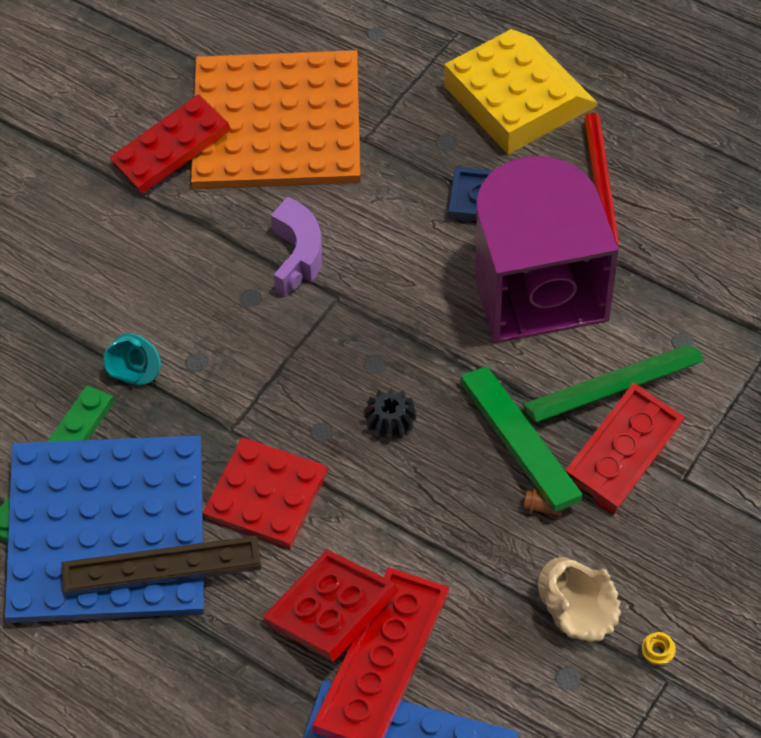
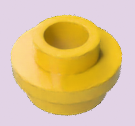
[642,632,676,665]

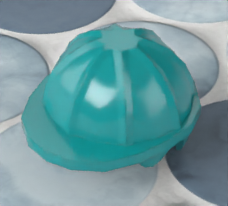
[103,333,161,385]

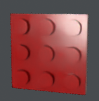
[203,437,328,549]
[262,549,399,662]

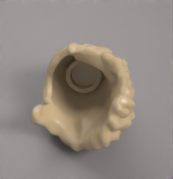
[537,557,621,642]

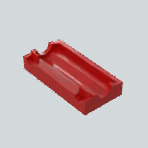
[565,382,685,515]

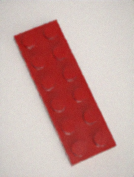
[312,567,449,738]

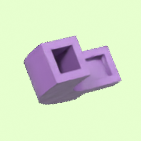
[271,196,323,297]

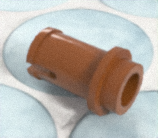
[523,488,563,517]

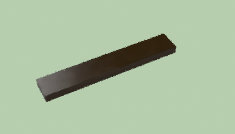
[61,536,261,596]

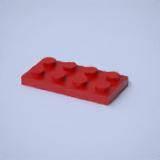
[110,94,231,194]

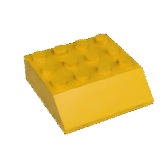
[444,29,597,155]

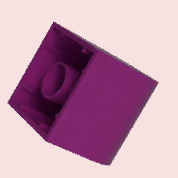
[475,156,618,344]

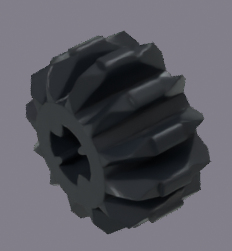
[364,387,417,441]

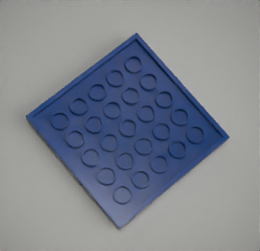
[5,435,204,623]

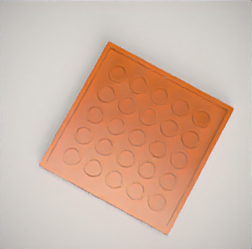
[191,50,361,189]

